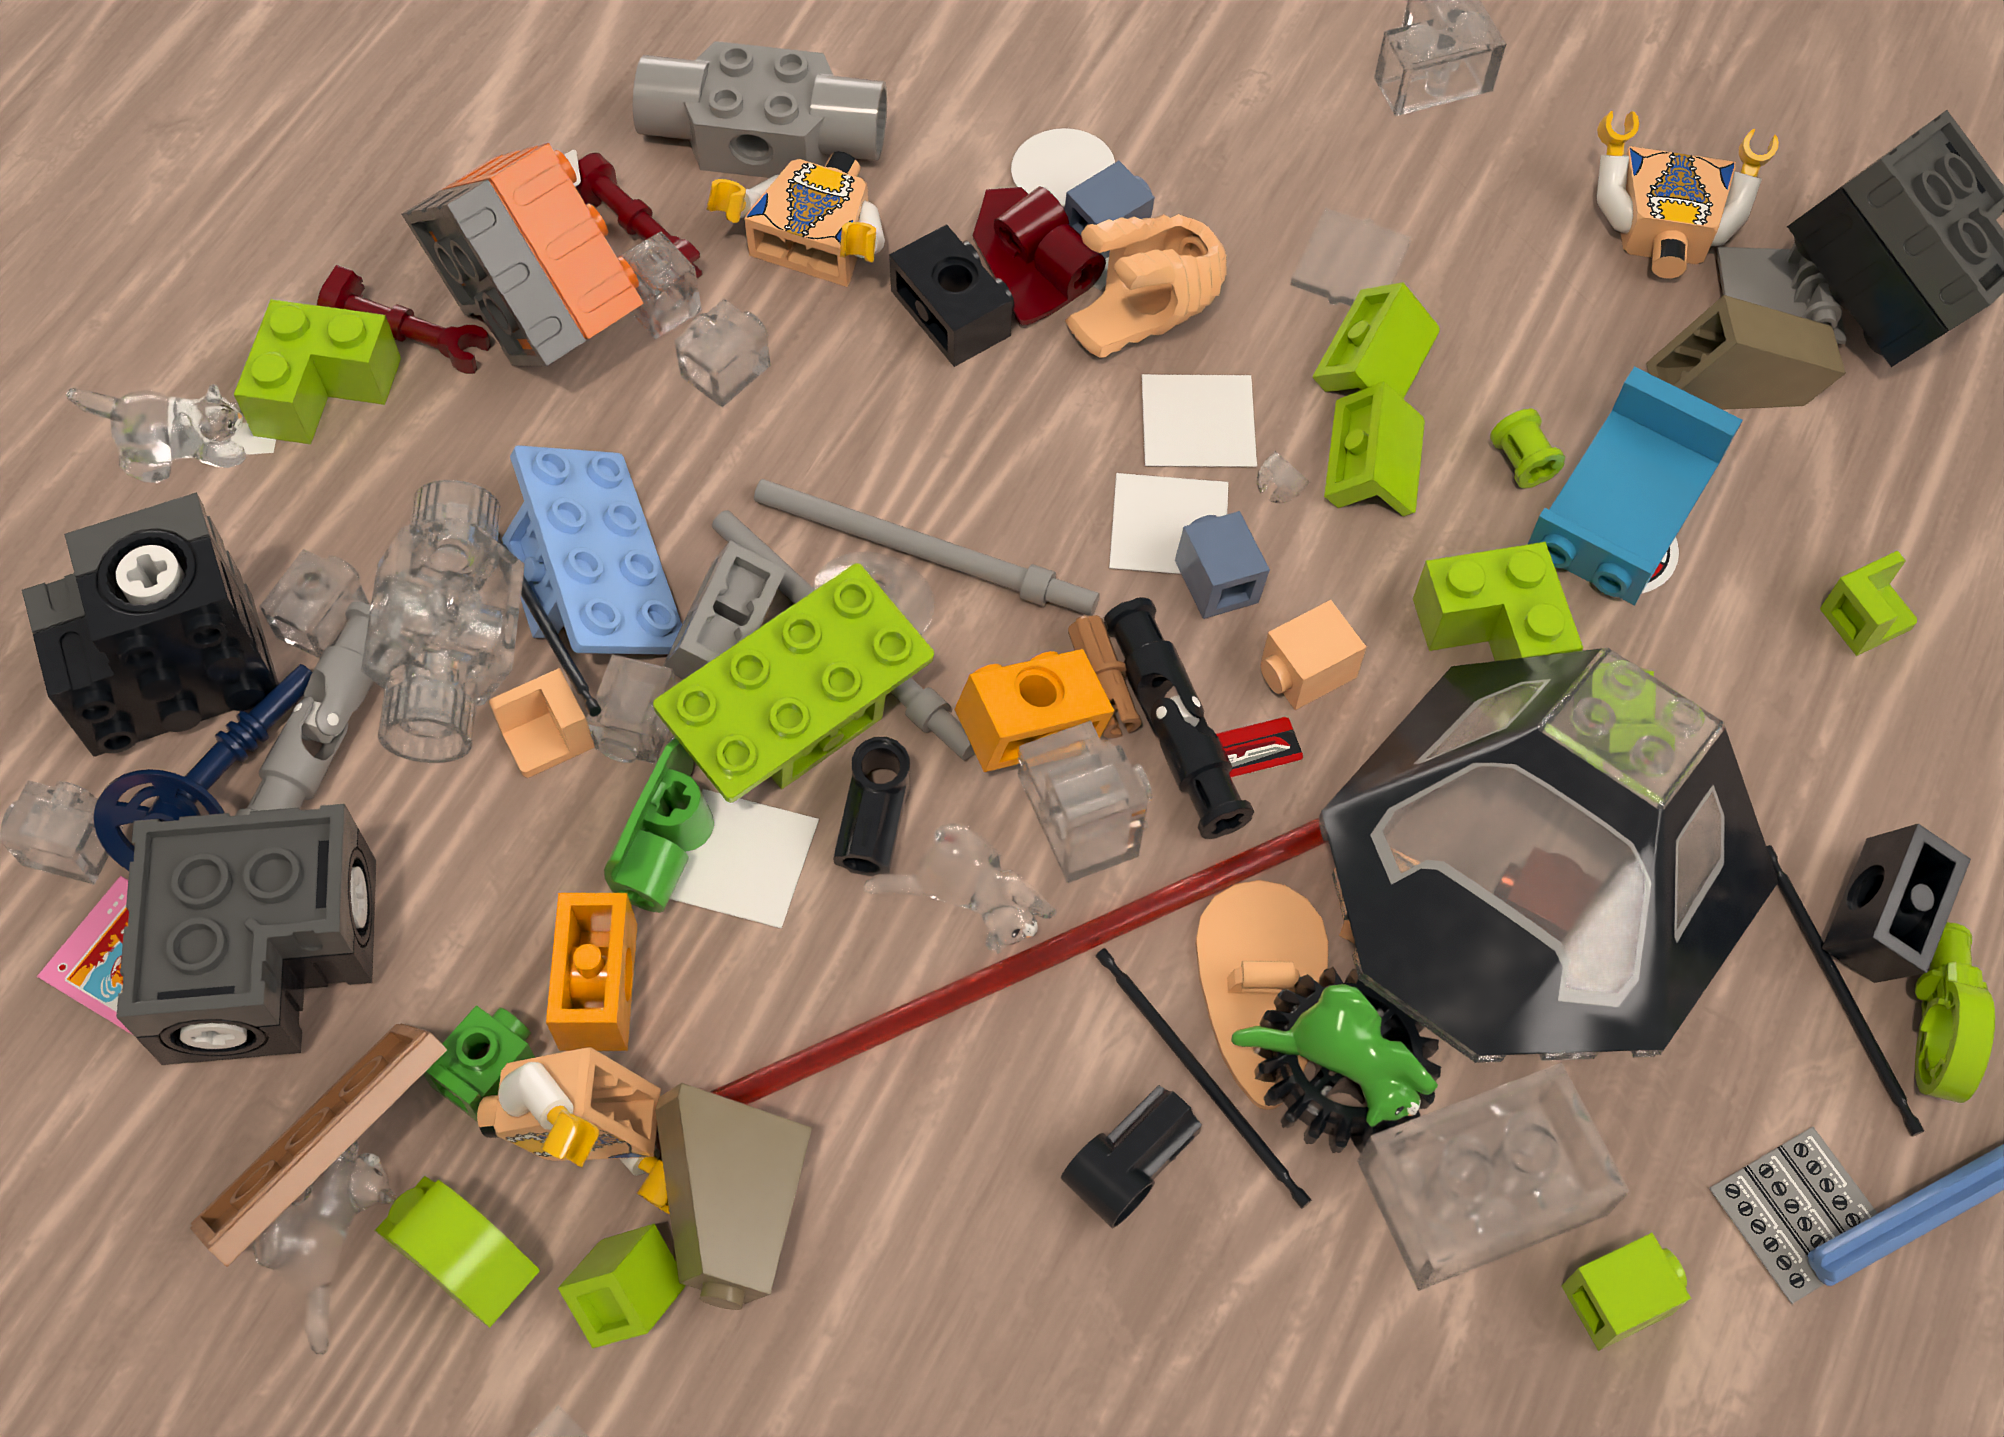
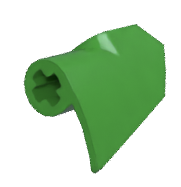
[604,738,714,913]

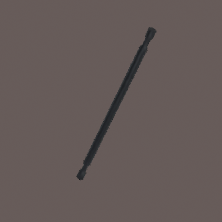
[485,526,602,717]
[1766,845,1924,1137]
[1096,948,1312,1209]

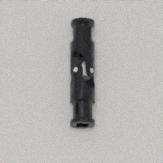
[1104,597,1254,839]

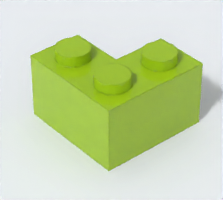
[234,299,401,445]
[1413,542,1583,695]

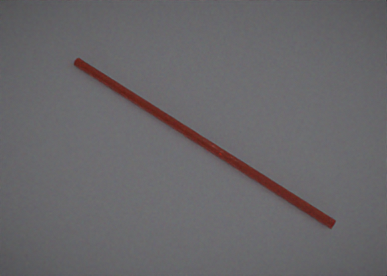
[710,787,1440,1105]

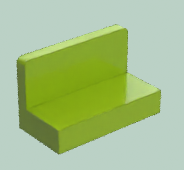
[1312,282,1440,399]
[1324,382,1425,516]

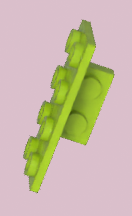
[653,563,934,803]

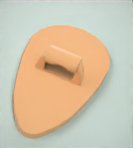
[1195,880,1328,1110]

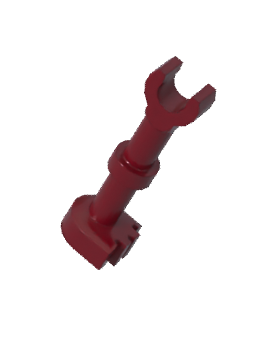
[575,153,702,287]
[317,265,491,374]

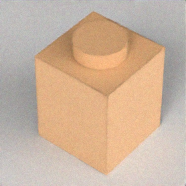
[1261,600,1367,710]

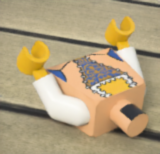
[1597,111,1779,278]
[706,151,885,287]
[477,1047,670,1215]

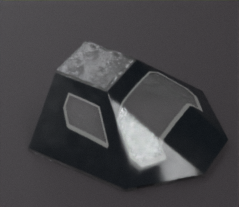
[1319,648,1778,1063]

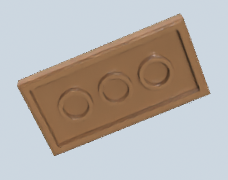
[190,1023,447,1267]

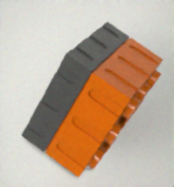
[401,143,644,366]

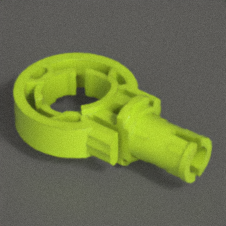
[1915,922,1995,1103]

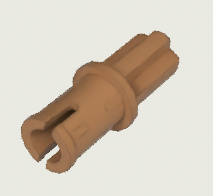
[1068,615,1142,738]

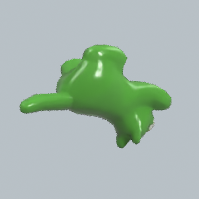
[1231,984,1438,1127]

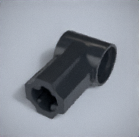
[833,737,910,877]
[1061,1085,1202,1229]

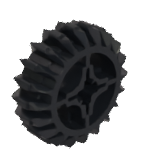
[1253,967,1442,1154]

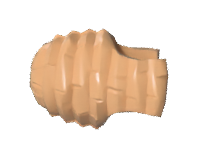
[1065,214,1227,358]

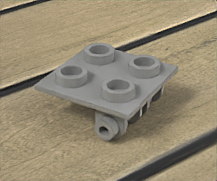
[1716,242,1846,344]

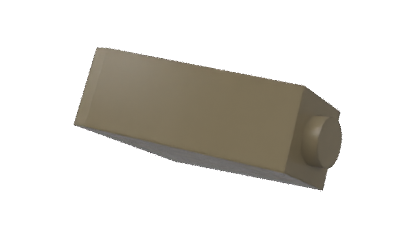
[1646,295,1846,410]
[655,1083,812,1310]

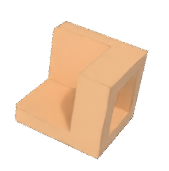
[489,668,595,778]

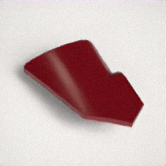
[972,186,1106,326]

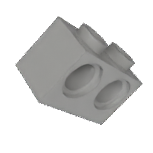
[662,540,786,679]

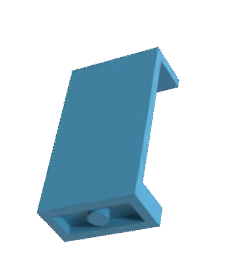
[1528,366,1743,606]

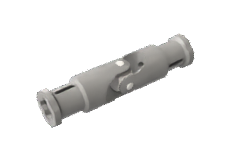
[235,602,401,816]

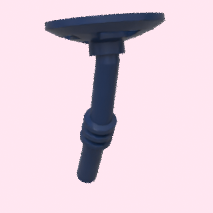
[93,664,312,871]

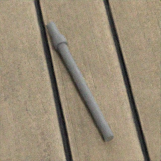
[754,479,1100,616]
[712,510,975,760]

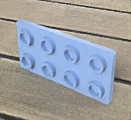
[502,445,682,654]

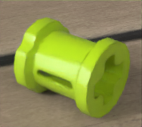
[1490,408,1565,488]

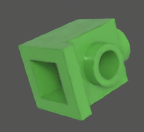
[423,1005,535,1122]

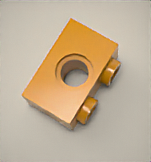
[954,649,1114,772]
[546,893,638,1051]

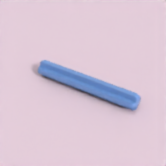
[1808,1144,2004,1286]

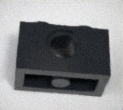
[889,224,1014,367]
[1822,823,1971,983]

